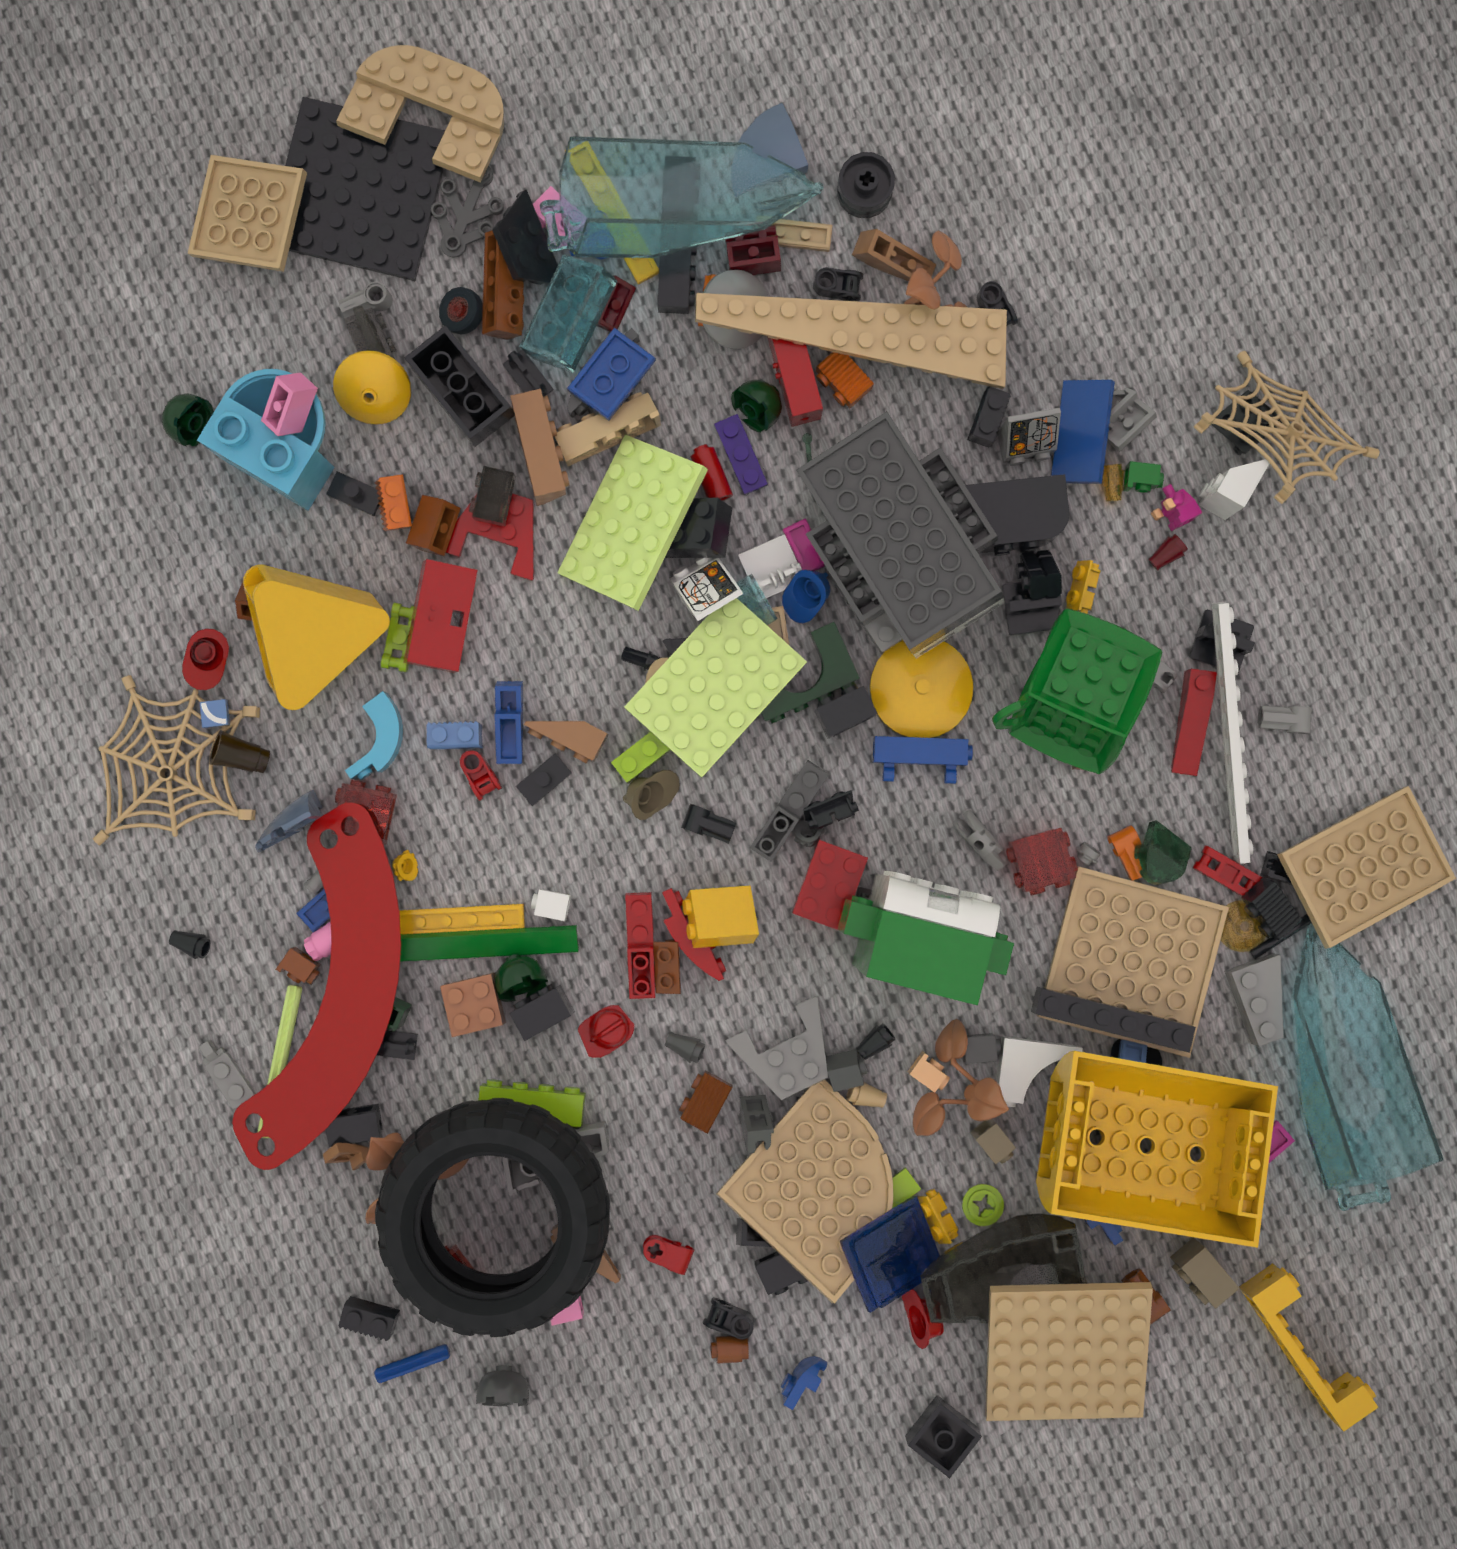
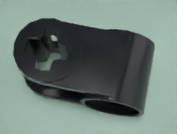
[813,267,864,301]
[977,281,1018,326]
[702,1297,755,1339]

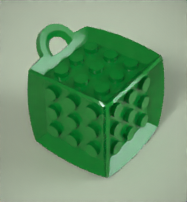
[992,608,1163,774]

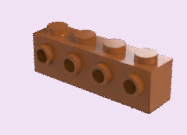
[482,230,525,340]

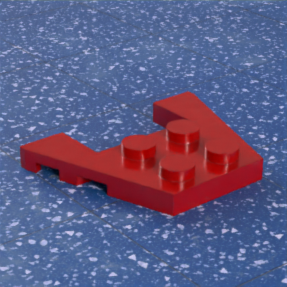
[446,484,534,581]

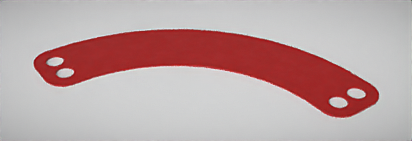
[232,802,401,1170]

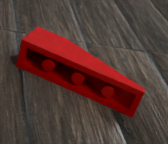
[1171,668,1217,776]

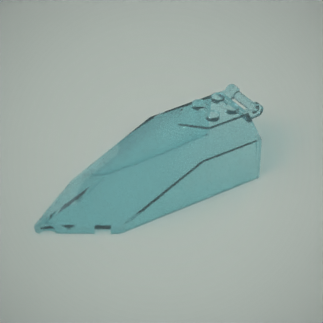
[540,136,824,258]
[1291,923,1443,1211]

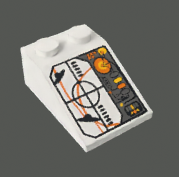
[669,558,743,621]

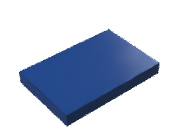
[567,328,656,421]

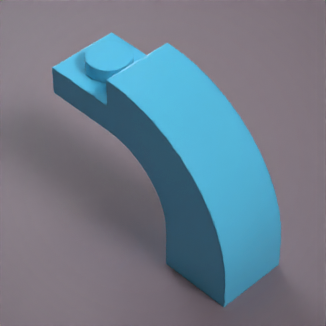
[345,691,403,780]

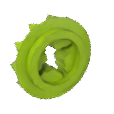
[962,1184,1004,1226]

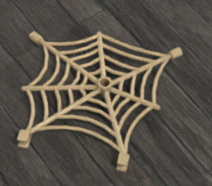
[1194,351,1380,504]
[93,675,260,846]

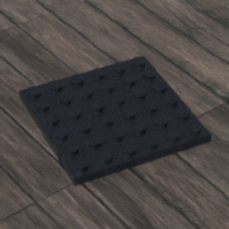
[285,97,445,281]

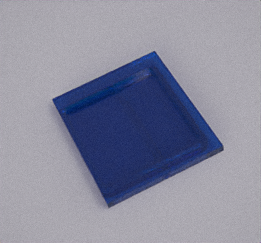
[839,1196,944,1313]

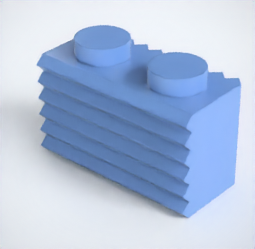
[426,721,483,750]

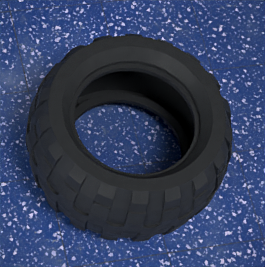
[375,1098,610,1337]

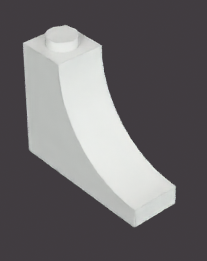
[996,1036,1083,1107]

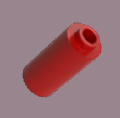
[690,444,733,501]

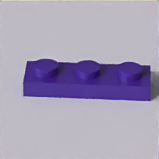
[714,414,768,495]

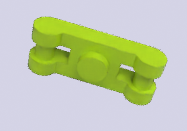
[381,602,414,672]

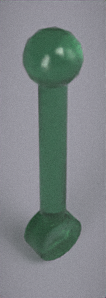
[802,433,812,462]

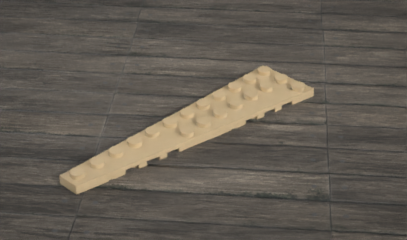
[695,293,1007,389]

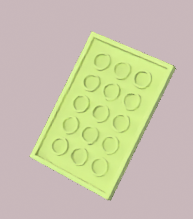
[557,434,708,611]
[624,598,807,778]

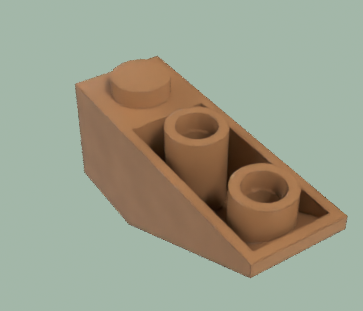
[524,721,609,764]

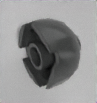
[476,1365,529,1407]

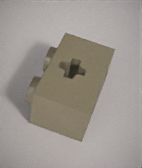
[970,1119,1016,1165]

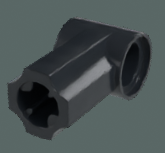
[681,803,736,844]

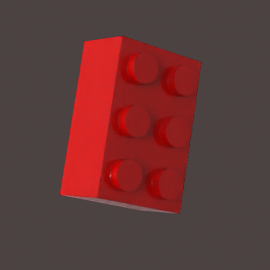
[792,840,868,930]

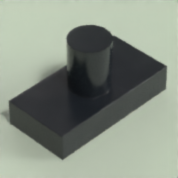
[326,471,380,516]
[516,753,572,806]

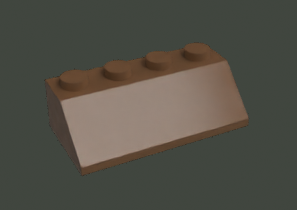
[510,389,570,506]

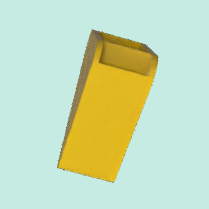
[243,564,390,710]

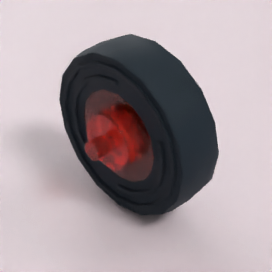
[439,287,483,335]

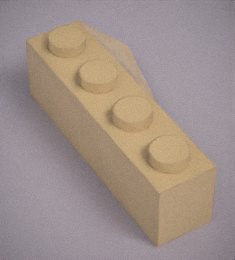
[555,392,661,466]

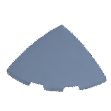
[731,103,808,199]
[255,790,323,853]

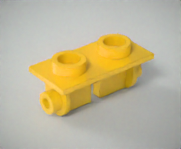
[1066,560,1101,614]
[915,1188,959,1244]

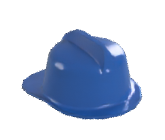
[782,569,831,623]

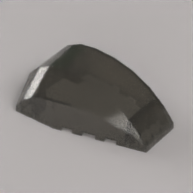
[920,1213,1087,1323]

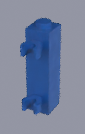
[872,736,973,784]

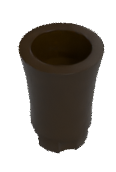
[210,730,270,773]

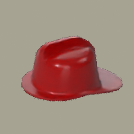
[182,628,229,690]
[578,1005,634,1058]
[902,1285,944,1349]

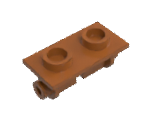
[653,939,681,994]

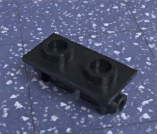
[503,349,554,396]
[803,790,859,830]
[377,1030,418,1060]

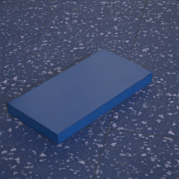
[1051,380,1115,484]

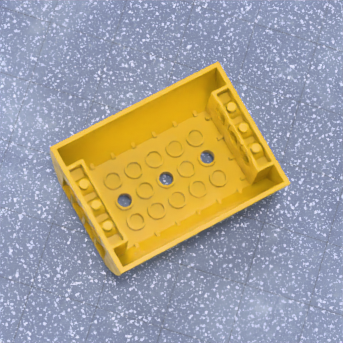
[1036,1051,1278,1248]

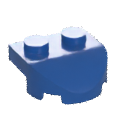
[781,1356,827,1410]

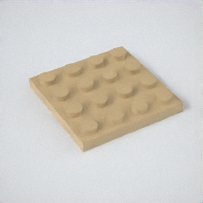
[188,155,307,272]

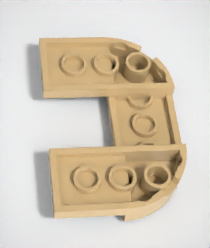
[336,45,504,183]

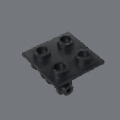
[1211,390,1282,455]

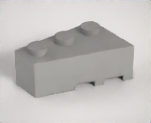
[1224,953,1284,1047]

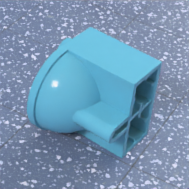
[197,369,335,511]

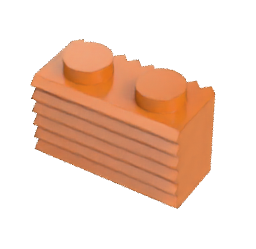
[816,352,874,408]
[375,474,412,531]

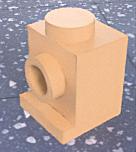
[907,1051,950,1093]

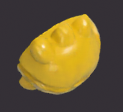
[392,850,418,881]

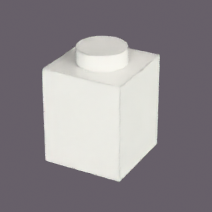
[531,889,572,921]

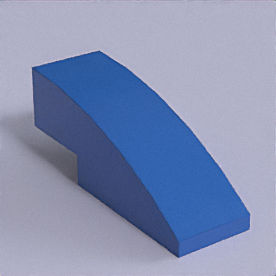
[494,681,523,764]

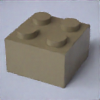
[1170,1237,1240,1309]

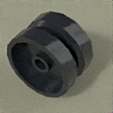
[837,152,895,218]

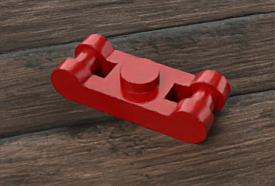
[1192,845,1262,897]

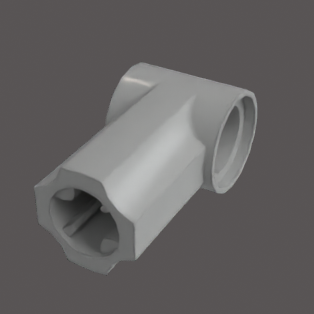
[338,282,393,323]
[1257,706,1312,734]

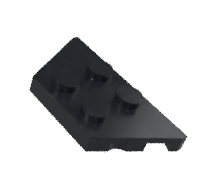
[492,189,566,288]

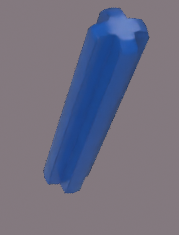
[374,1344,450,1383]

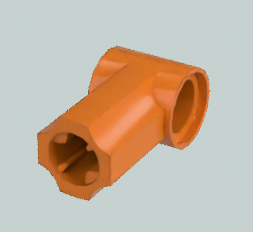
[1107,825,1152,881]

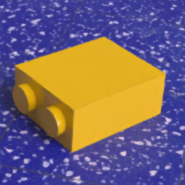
[682,885,759,948]

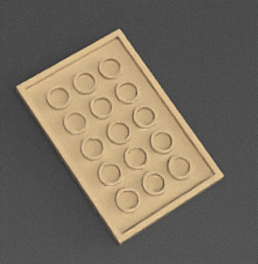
[1277,786,1456,949]

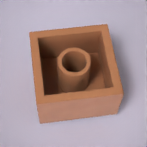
[440,972,506,1037]

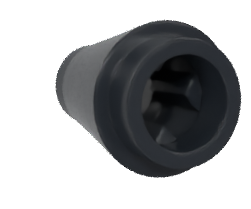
[169,930,211,959]
[856,1023,896,1060]

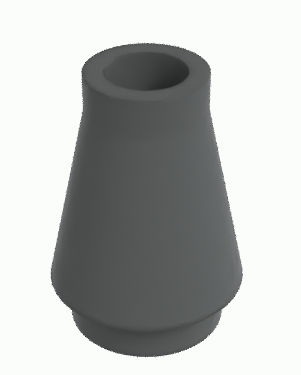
[665,1032,705,1063]

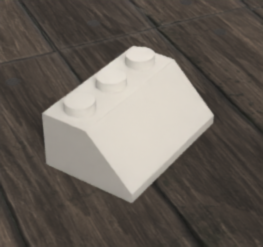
[1199,459,1270,520]

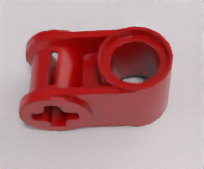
[460,750,502,801]
[643,1235,695,1275]

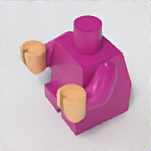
[1151,484,1202,532]

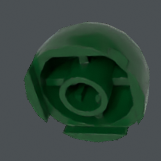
[731,379,782,433]
[162,393,214,447]
[495,954,548,1002]

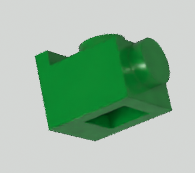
[1123,461,1164,493]

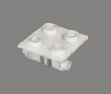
[738,534,802,602]

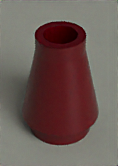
[1148,534,1188,571]

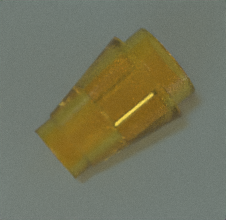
[1102,464,1125,502]

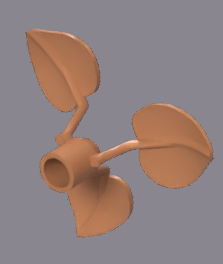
[904,230,967,310]
[913,1019,1009,1136]
[365,1133,469,1224]

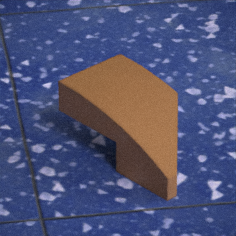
[323,1143,369,1170]

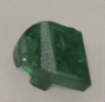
[1134,820,1192,885]

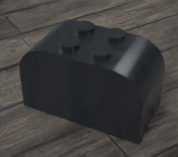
[404,325,515,447]
[965,474,1069,556]

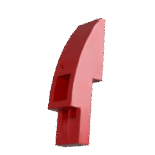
[662,888,726,981]
[625,892,656,999]

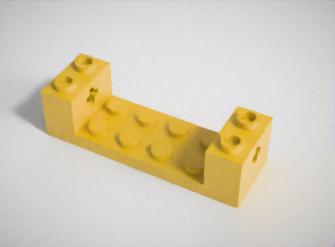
[1239,1263,1379,1432]

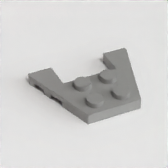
[725,996,829,1101]

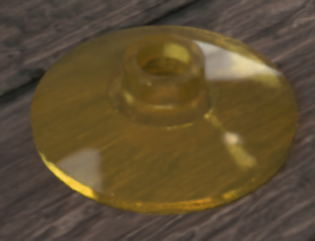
[1221,900,1265,952]

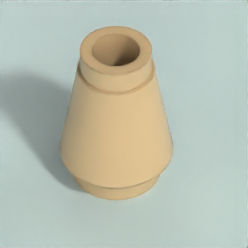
[846,1082,887,1108]

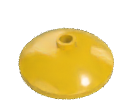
[333,351,411,424]

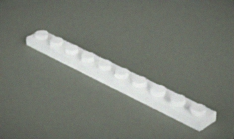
[1212,602,1253,864]

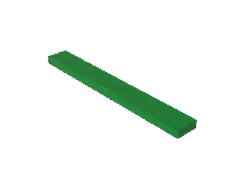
[400,925,579,962]

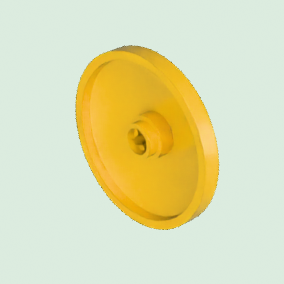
[870,640,973,738]

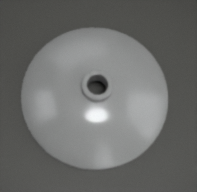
[703,270,768,349]

